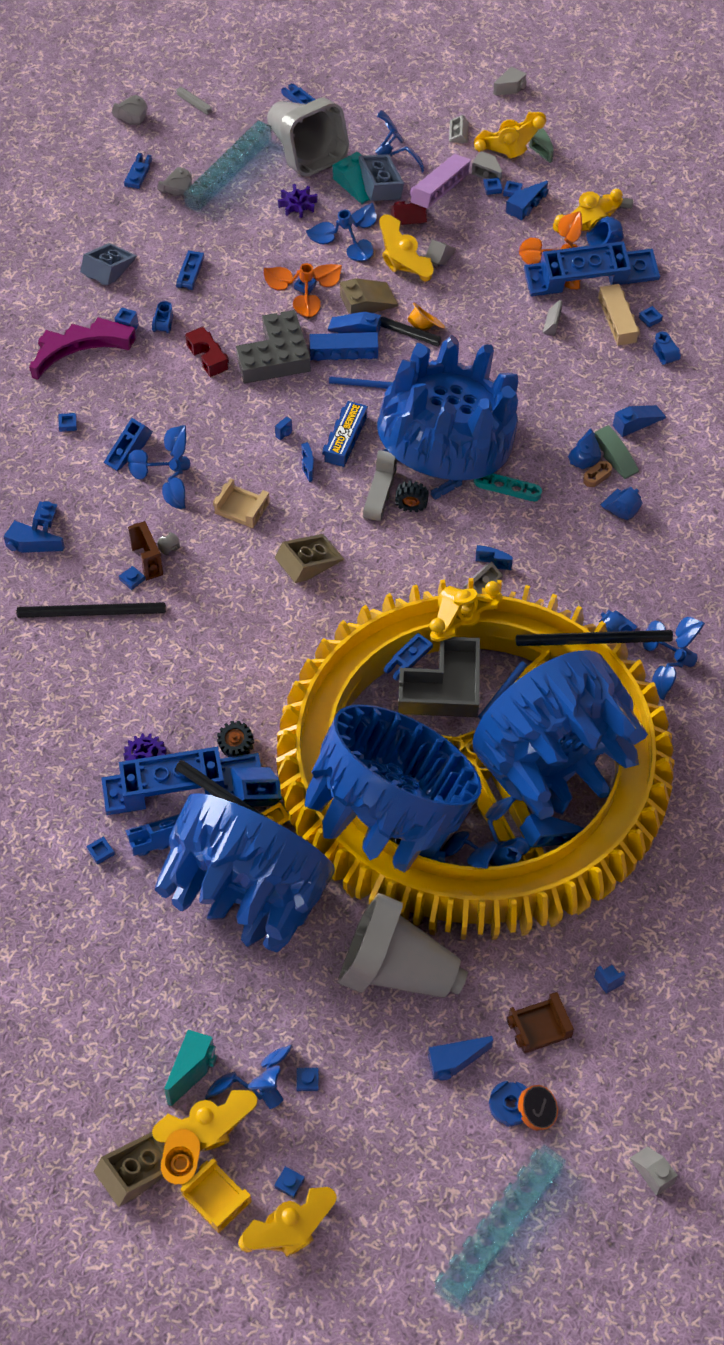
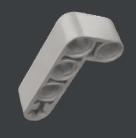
[363,450,397,522]

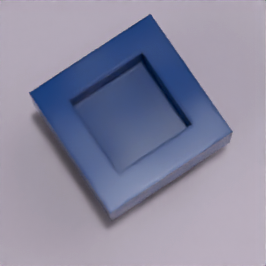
[483,178,502,195]
[503,180,523,197]
[294,278,317,295]
[639,306,663,327]
[58,413,77,432]
[275,416,292,440]
[119,566,145,590]
[86,836,115,865]
[297,1068,319,1091]
[274,1166,305,1198]

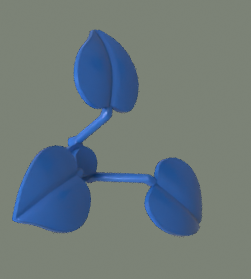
[375,110,424,173]
[306,203,377,261]
[127,425,190,509]
[643,617,705,700]
[442,797,516,869]
[205,1044,293,1109]

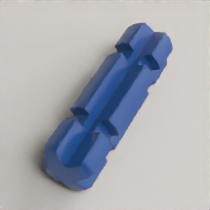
[431,480,463,500]

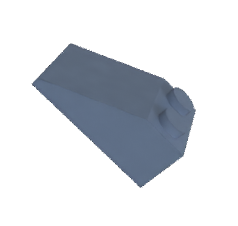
[358,154,404,201]
[80,243,137,285]

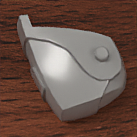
[112,95,148,125]
[157,167,192,196]

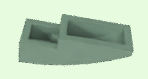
[529,128,554,163]
[594,425,639,479]

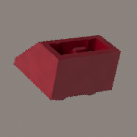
[390,201,427,225]

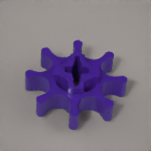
[278,184,318,218]

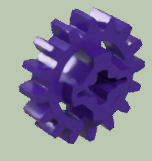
[123,733,167,761]

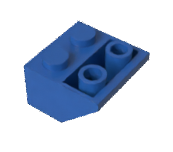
[231,767,282,807]

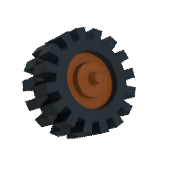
[395,481,429,513]
[217,721,254,757]

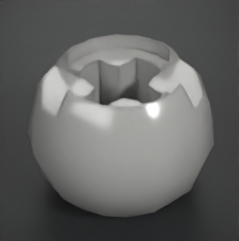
[157,532,180,555]

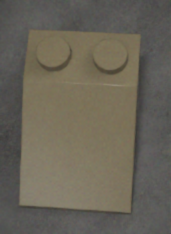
[340,278,398,314]
[275,534,344,583]
[93,1132,164,1207]

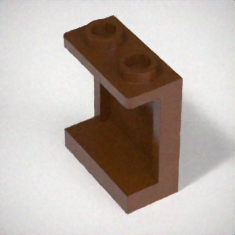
[128,521,164,581]
[506,992,574,1054]

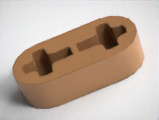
[583,461,612,487]

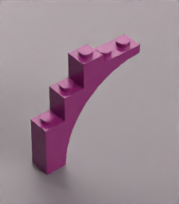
[29,317,136,380]

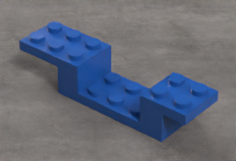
[524,241,660,297]
[101,747,261,816]

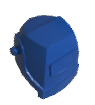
[586,216,624,246]
[568,428,601,469]
[600,486,643,521]
[599,609,638,632]

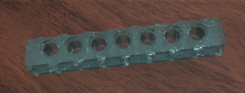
[184,120,272,212]
[434,1144,566,1309]

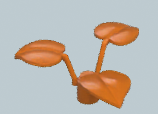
[519,211,582,290]
[263,263,342,318]

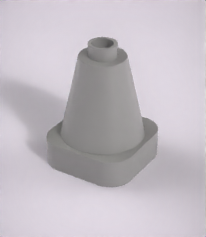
[267,98,349,176]
[338,893,468,998]

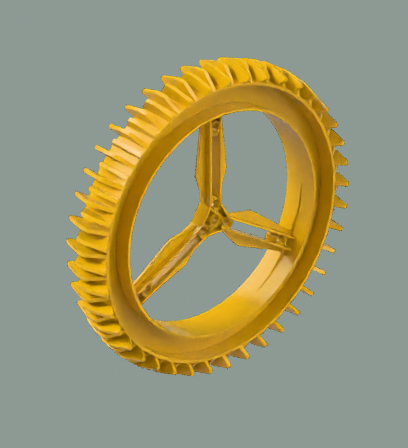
[276,578,674,940]

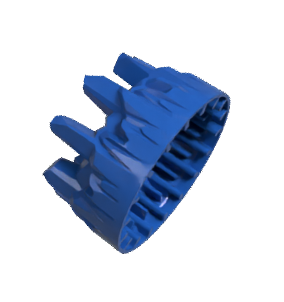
[377,334,519,480]
[472,650,648,820]
[305,704,482,872]
[154,793,335,953]

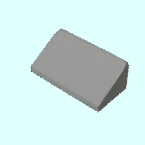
[449,115,469,143]
[543,300,562,335]
[463,562,503,594]

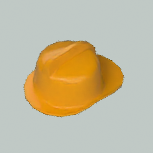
[407,302,445,331]
[161,1129,200,1184]

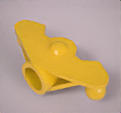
[474,112,546,158]
[553,189,623,233]
[379,215,434,282]
[430,581,503,642]
[152,1090,258,1152]
[238,1187,337,1257]

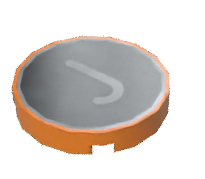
[518,1085,558,1131]

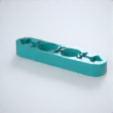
[474,473,542,502]

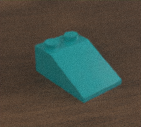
[332,151,370,204]
[164,1029,217,1106]

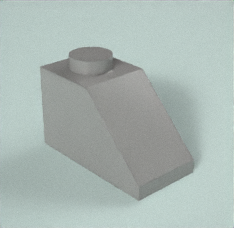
[493,67,527,95]
[471,151,502,183]
[425,239,457,267]
[629,1146,678,1196]

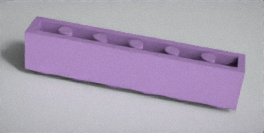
[410,154,471,209]

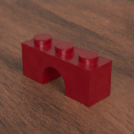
[185,326,229,377]

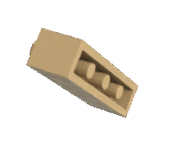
[598,284,640,346]

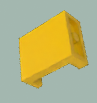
[180,1158,252,1234]

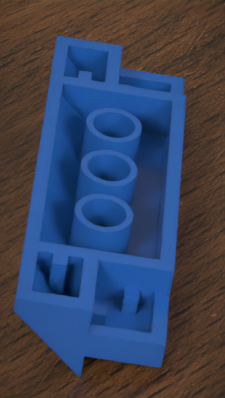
[125,814,180,856]

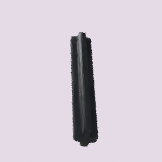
[381,317,442,346]

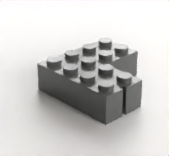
[236,310,311,384]
[398,637,480,718]

